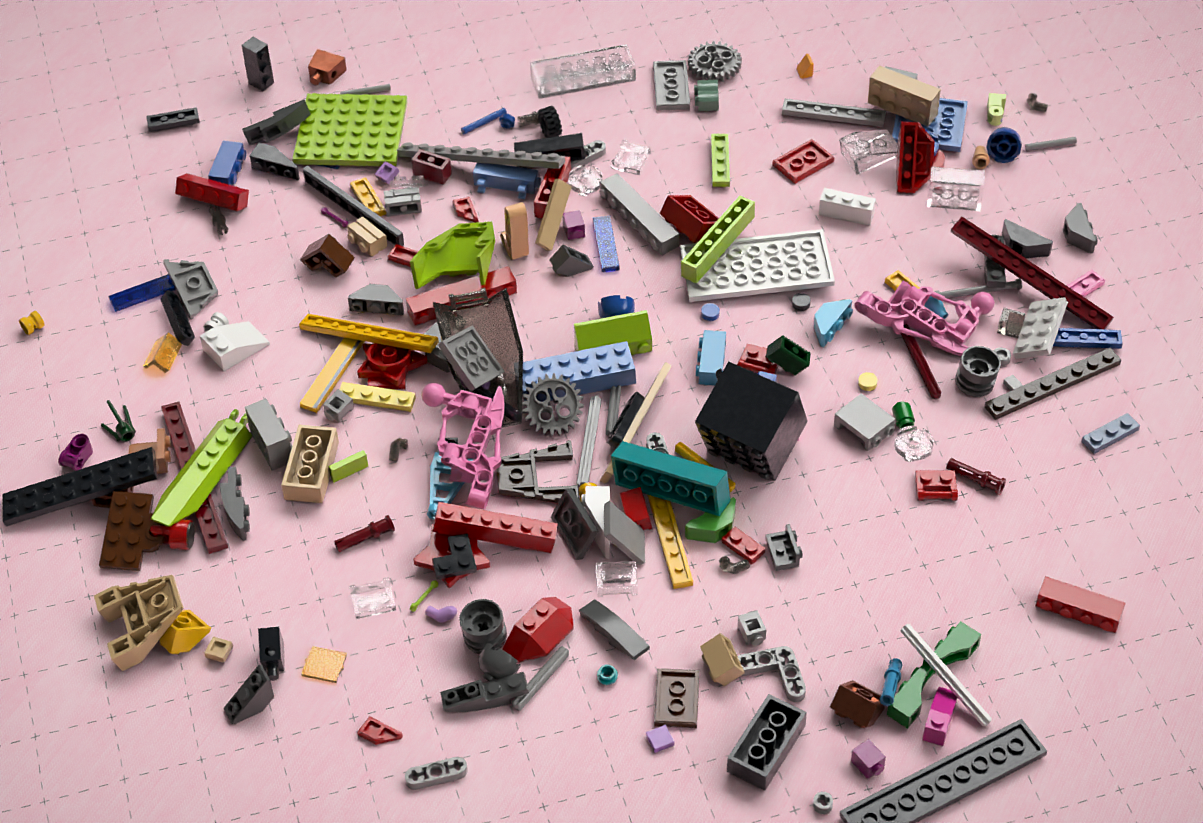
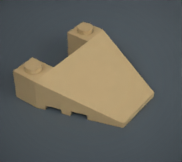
[94,575,184,671]

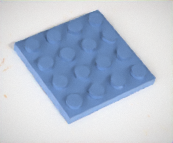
[891,98,968,152]

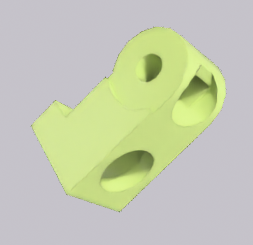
[987,93,1006,126]

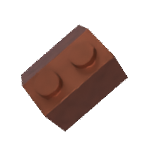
[830,680,886,728]

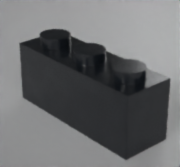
[241,36,274,92]

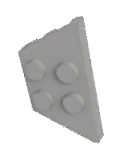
[163,259,218,319]

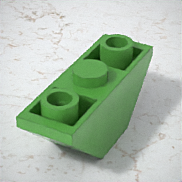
[685,497,736,543]

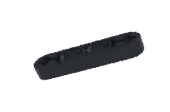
[161,291,195,346]
[606,391,645,448]

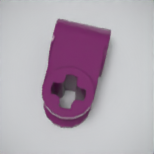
[58,434,93,471]

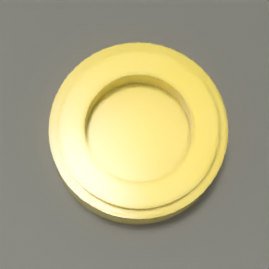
[858,372,878,391]

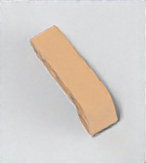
[500,202,529,260]

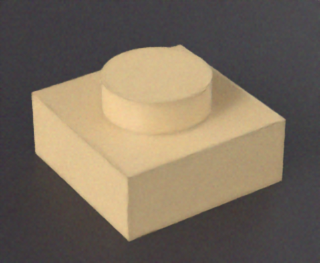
[204,636,233,663]

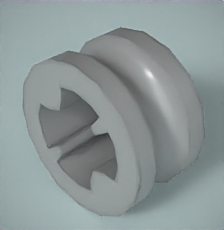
[813,792,833,814]

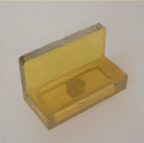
[143,332,182,373]

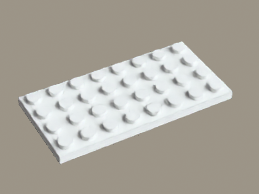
[680,229,835,302]

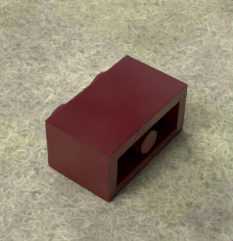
[412,149,452,185]

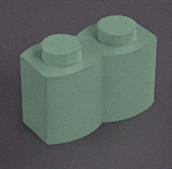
[694,80,719,111]

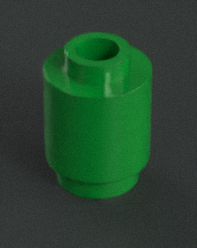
[892,401,915,431]

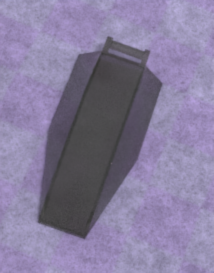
[433,288,523,428]

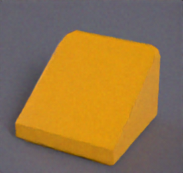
[796,53,814,79]

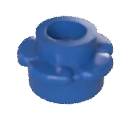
[499,113,515,129]

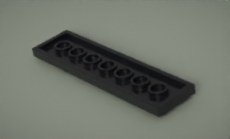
[2,447,157,526]

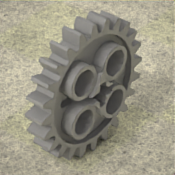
[688,41,742,82]
[522,373,584,436]

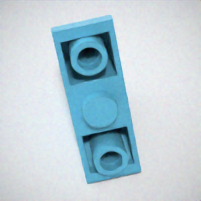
[813,299,853,347]

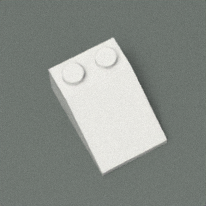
[200,321,270,371]
[582,486,610,559]

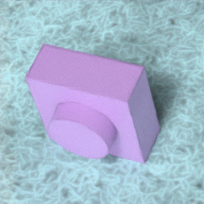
[375,161,400,184]

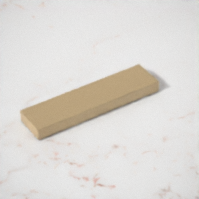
[535,179,572,251]

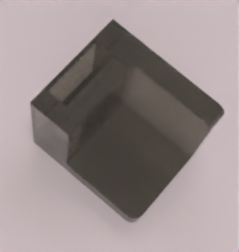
[997,308,1025,338]

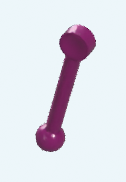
[321,207,348,227]

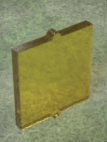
[301,646,347,683]

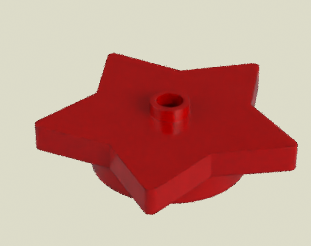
[357,343,428,386]
[413,524,490,588]

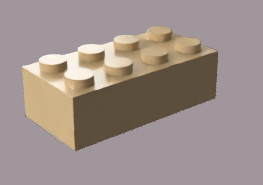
[868,65,941,127]
[281,425,339,503]

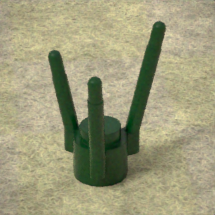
[101,400,136,442]

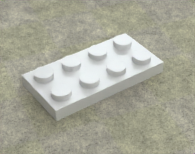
[1013,297,1068,359]

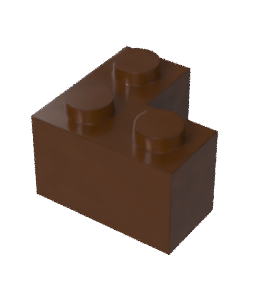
[300,234,355,278]

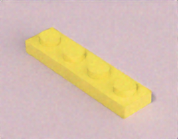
[339,382,416,412]

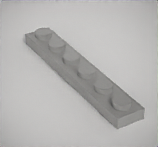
[782,98,886,127]

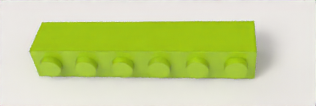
[681,195,755,284]

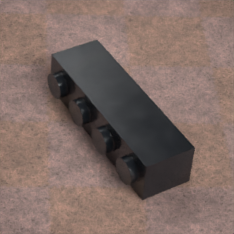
[514,133,586,168]

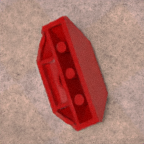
[896,122,935,193]
[502,597,574,663]

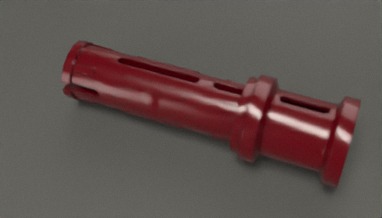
[946,458,1006,495]
[334,515,395,552]

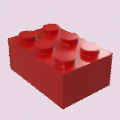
[659,195,719,243]

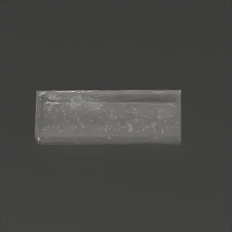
[530,44,636,99]

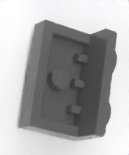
[765,524,803,571]

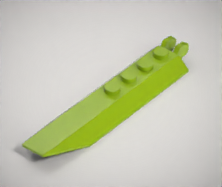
[151,409,252,527]

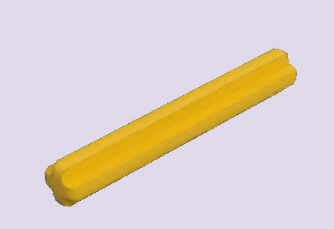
[675,442,736,492]

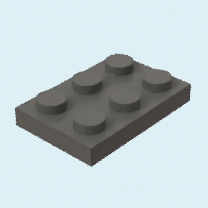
[551,488,598,560]

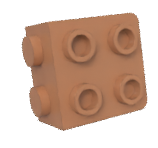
[129,428,171,474]

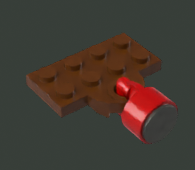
[99,491,195,571]

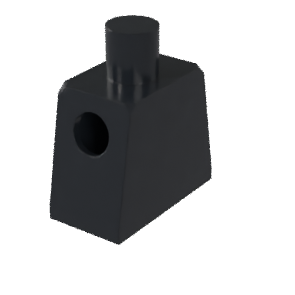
[258,626,285,681]

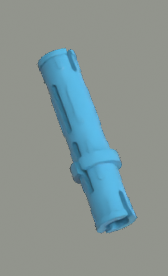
[880,658,903,706]

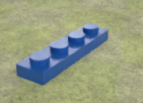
[1053,328,1123,349]

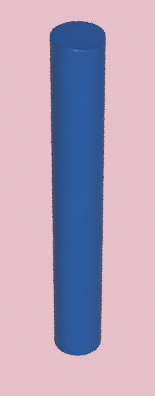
[461,107,507,134]

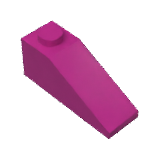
[922,687,958,746]

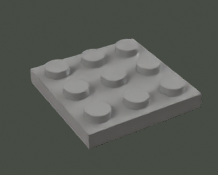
[438,325,505,392]

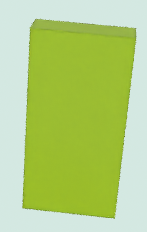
[329,450,369,483]

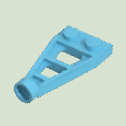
[427,452,473,520]

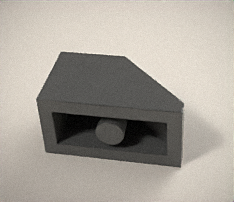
[549,245,594,277]

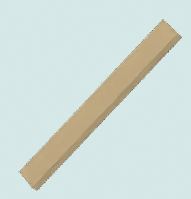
[600,362,671,484]

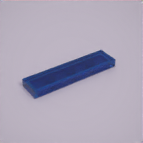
[592,216,620,272]
[108,274,176,312]

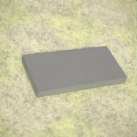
[653,60,690,111]

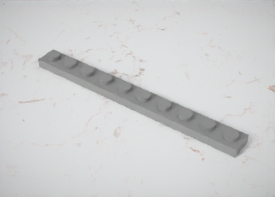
[397,142,565,169]

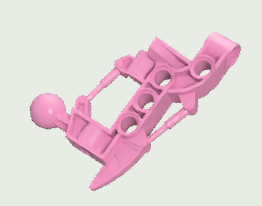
[854,280,994,356]
[421,383,504,510]

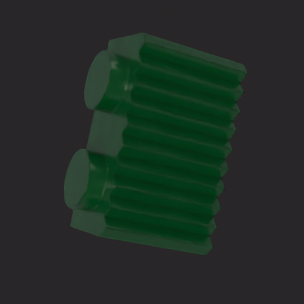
[766,335,811,376]

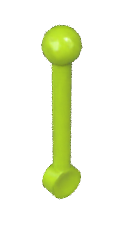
[410,580,439,612]

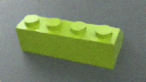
[574,310,652,355]

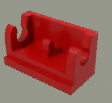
[620,487,653,530]

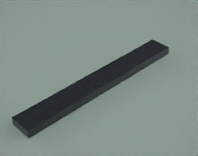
[303,165,404,246]

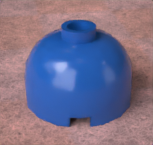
[986,127,1022,163]
[598,295,635,318]

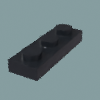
[146,107,200,132]

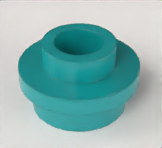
[597,664,618,685]

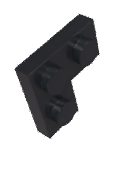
[432,533,477,580]

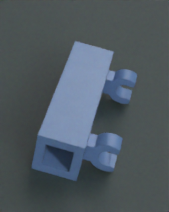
[473,163,541,200]

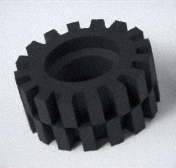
[538,106,562,138]

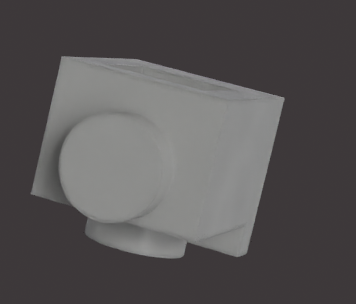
[323,389,354,422]
[737,610,766,646]

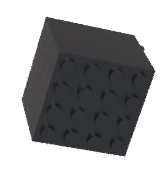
[695,361,808,481]

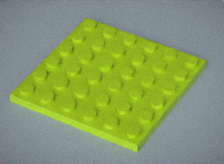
[292,93,408,167]

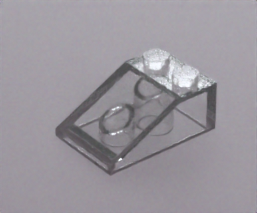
[839,130,898,175]

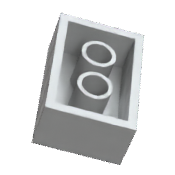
[245,398,292,471]

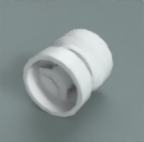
[203,312,229,332]

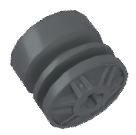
[955,346,1001,397]
[459,599,507,654]

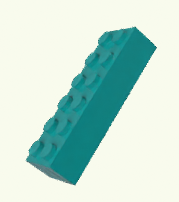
[611,441,730,516]

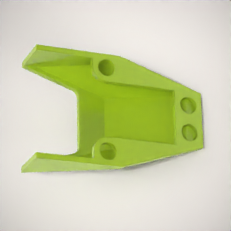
[410,221,495,289]

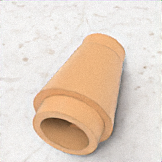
[972,145,990,169]

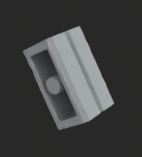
[384,187,422,216]

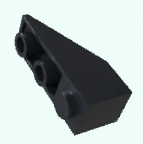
[250,143,300,181]

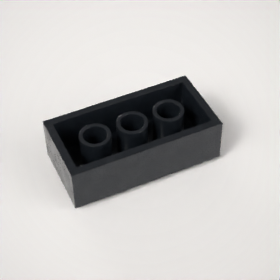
[727,694,807,791]

